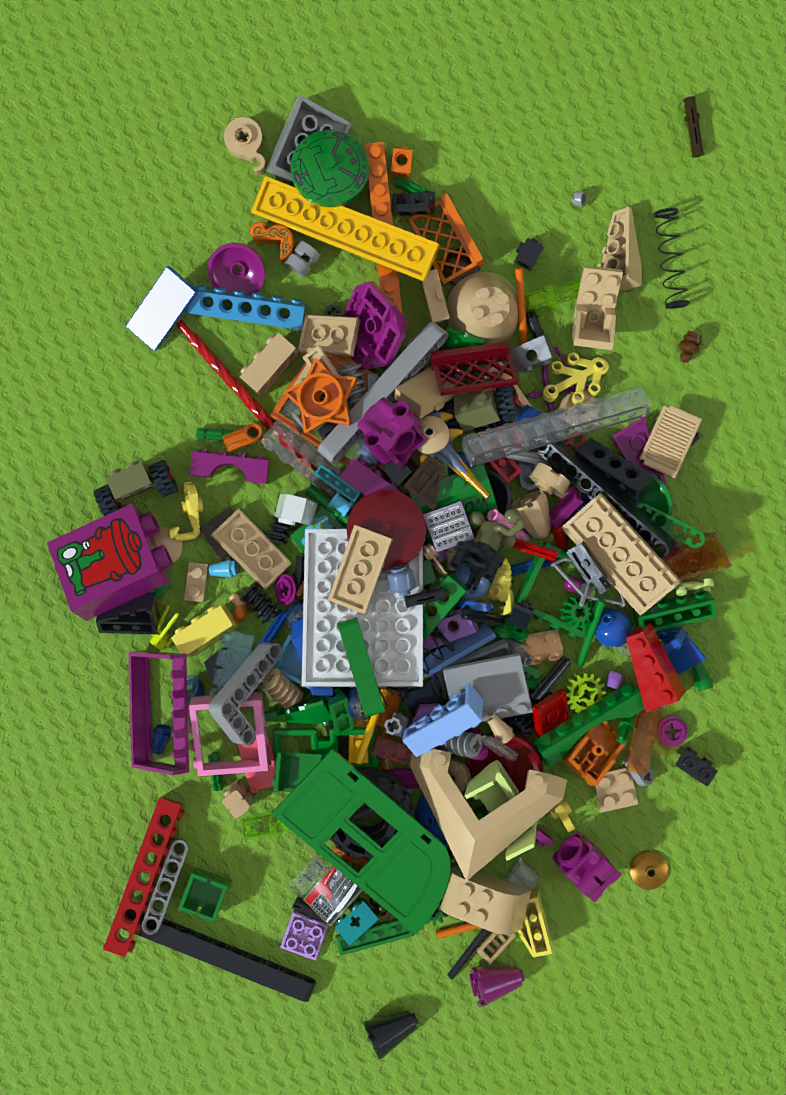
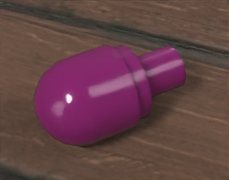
[564,576,592,594]

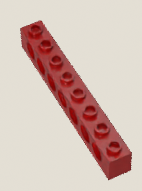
[103,796,184,957]

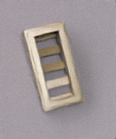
[475,932,516,964]

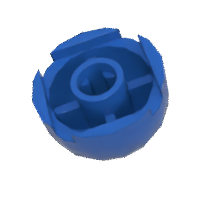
[595,608,633,648]

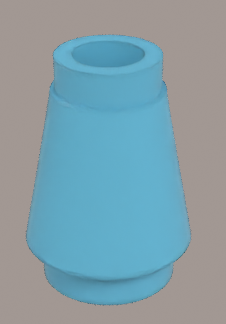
[209,559,239,578]

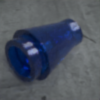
[152,724,172,754]

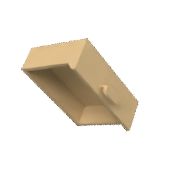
[419,269,450,327]
[394,367,454,419]

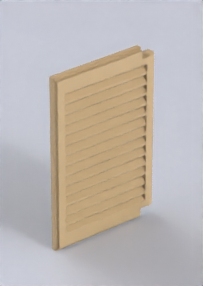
[639,405,703,478]

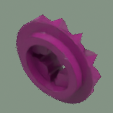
[275,574,298,605]
[657,716,688,747]

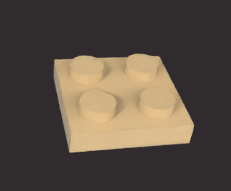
[594,766,638,813]

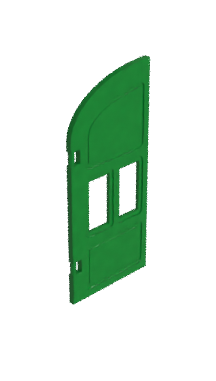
[272,748,451,934]

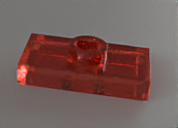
[371,734,412,765]

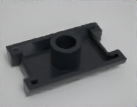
[399,676,446,718]

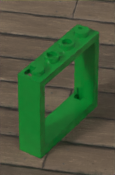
[514,542,610,639]

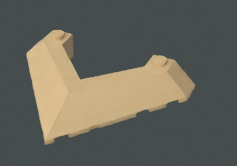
[410,749,567,881]

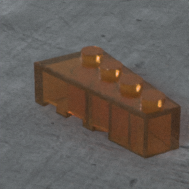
[661,532,732,580]

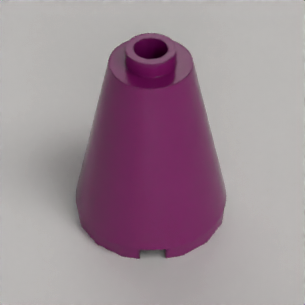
[469,966,525,1007]

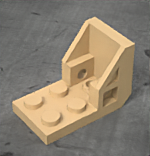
[571,265,623,350]

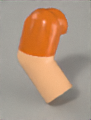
[229,592,247,621]

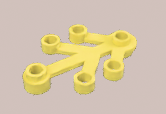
[542,353,609,405]

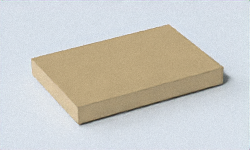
[298,315,361,357]

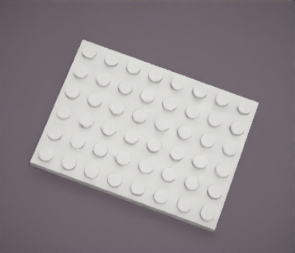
[302,529,423,687]

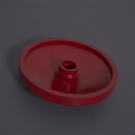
[347,490,426,570]
[466,733,544,793]

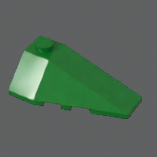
[264,695,333,726]

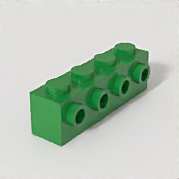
[633,590,717,631]

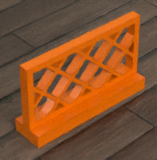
[408,193,486,286]

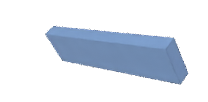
[423,623,496,676]

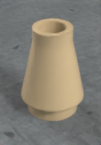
[487,714,514,744]

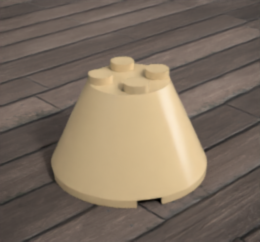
[446,272,519,345]

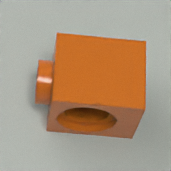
[391,146,413,179]

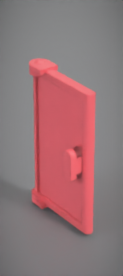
[237,730,276,793]

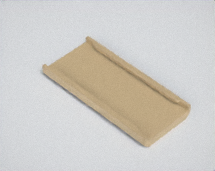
[561,493,681,615]

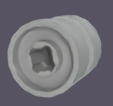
[285,241,321,278]

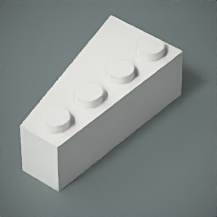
[275,494,317,526]

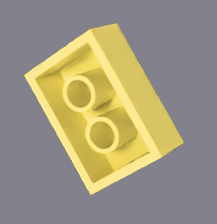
[171,605,240,657]

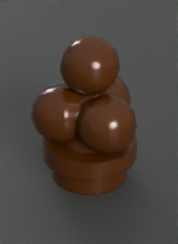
[679,331,702,363]

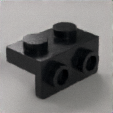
[675,746,718,786]

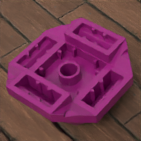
[342,281,408,370]

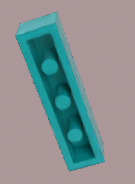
[314,464,361,503]

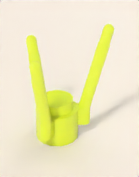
[150,605,188,650]

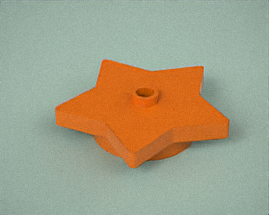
[284,358,358,434]

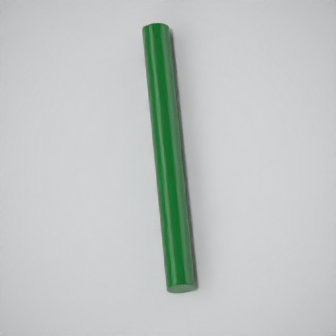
[577,598,606,666]

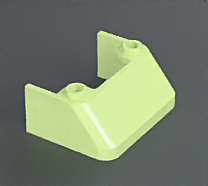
[465,760,537,861]

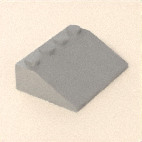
[266,95,352,184]
[443,653,533,722]

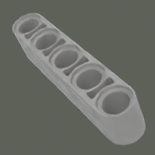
[142,839,190,935]

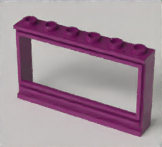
[129,651,189,775]

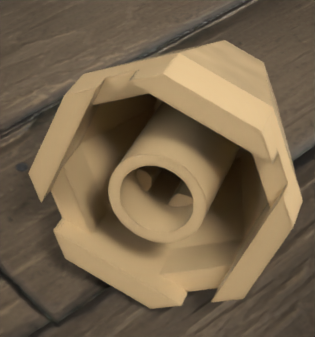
[510,489,551,539]

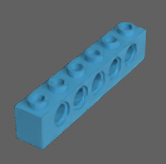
[187,284,307,330]

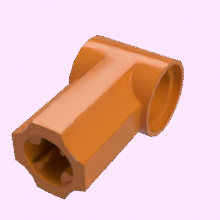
[223,423,262,452]

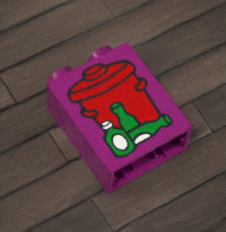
[47,504,173,621]

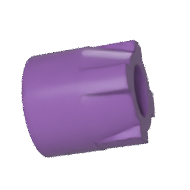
[605,671,624,690]

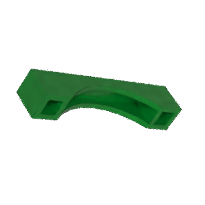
[533,682,645,768]

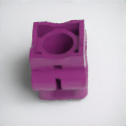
[357,397,428,468]
[552,832,622,903]

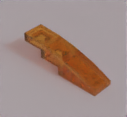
[626,707,660,775]

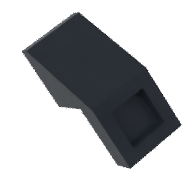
[508,600,535,630]

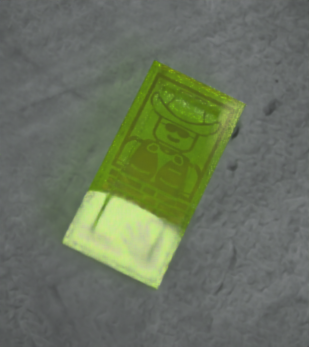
[241,815,283,840]

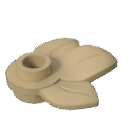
[423,543,447,574]

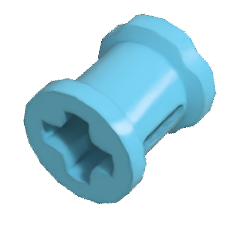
[328,492,354,517]

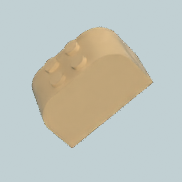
[440,866,531,935]

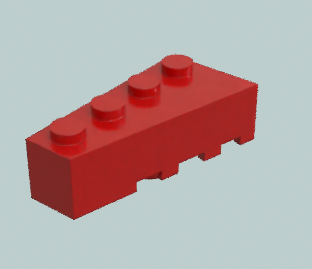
[626,623,686,712]

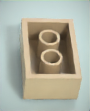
[240,333,299,397]

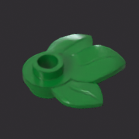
[493,614,530,643]

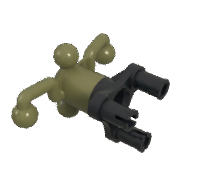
[449,508,525,591]

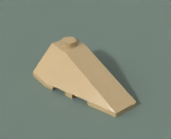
[597,206,642,291]

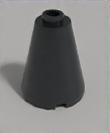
[363,1010,419,1059]

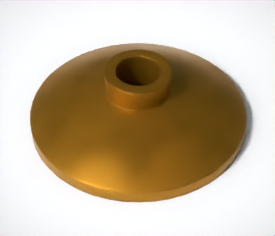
[630,851,668,890]

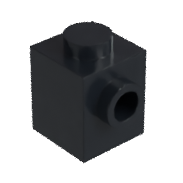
[514,238,544,272]

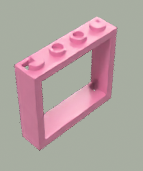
[188,692,269,776]

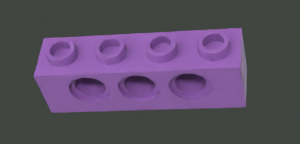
[423,607,479,652]

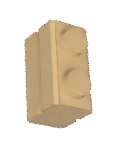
[222,782,254,818]

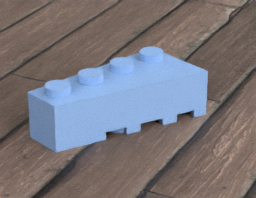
[403,683,483,757]

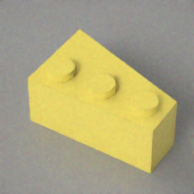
[518,890,553,957]

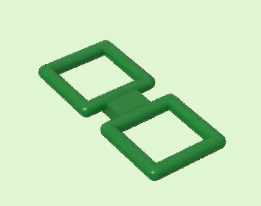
[272,727,378,769]

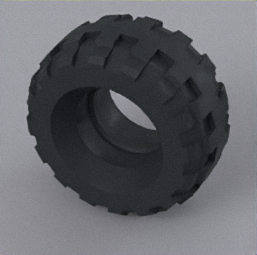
[329,767,413,860]

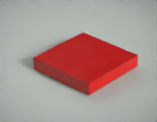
[533,689,569,738]

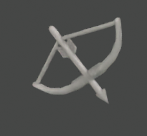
[551,557,626,607]

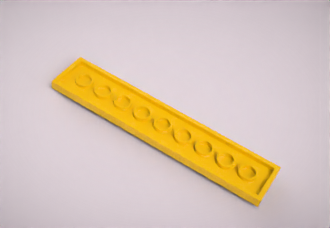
[251,176,440,282]

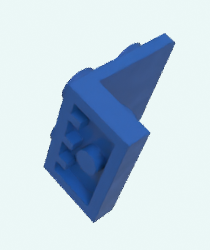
[660,628,706,675]

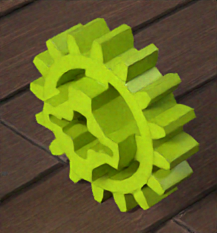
[564,672,606,713]

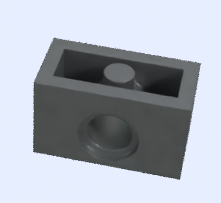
[509,335,557,373]

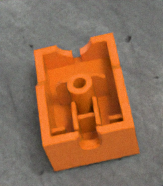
[561,721,629,786]

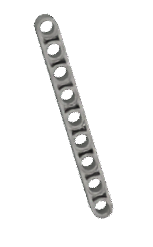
[318,322,448,464]

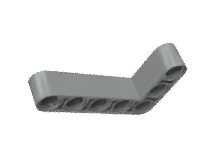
[209,642,282,746]

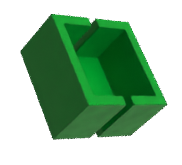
[178,867,231,923]

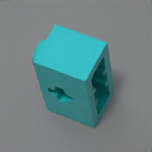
[334,901,380,946]

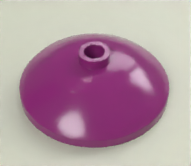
[207,242,265,295]

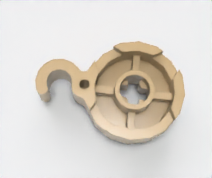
[224,117,267,176]
[529,462,572,501]

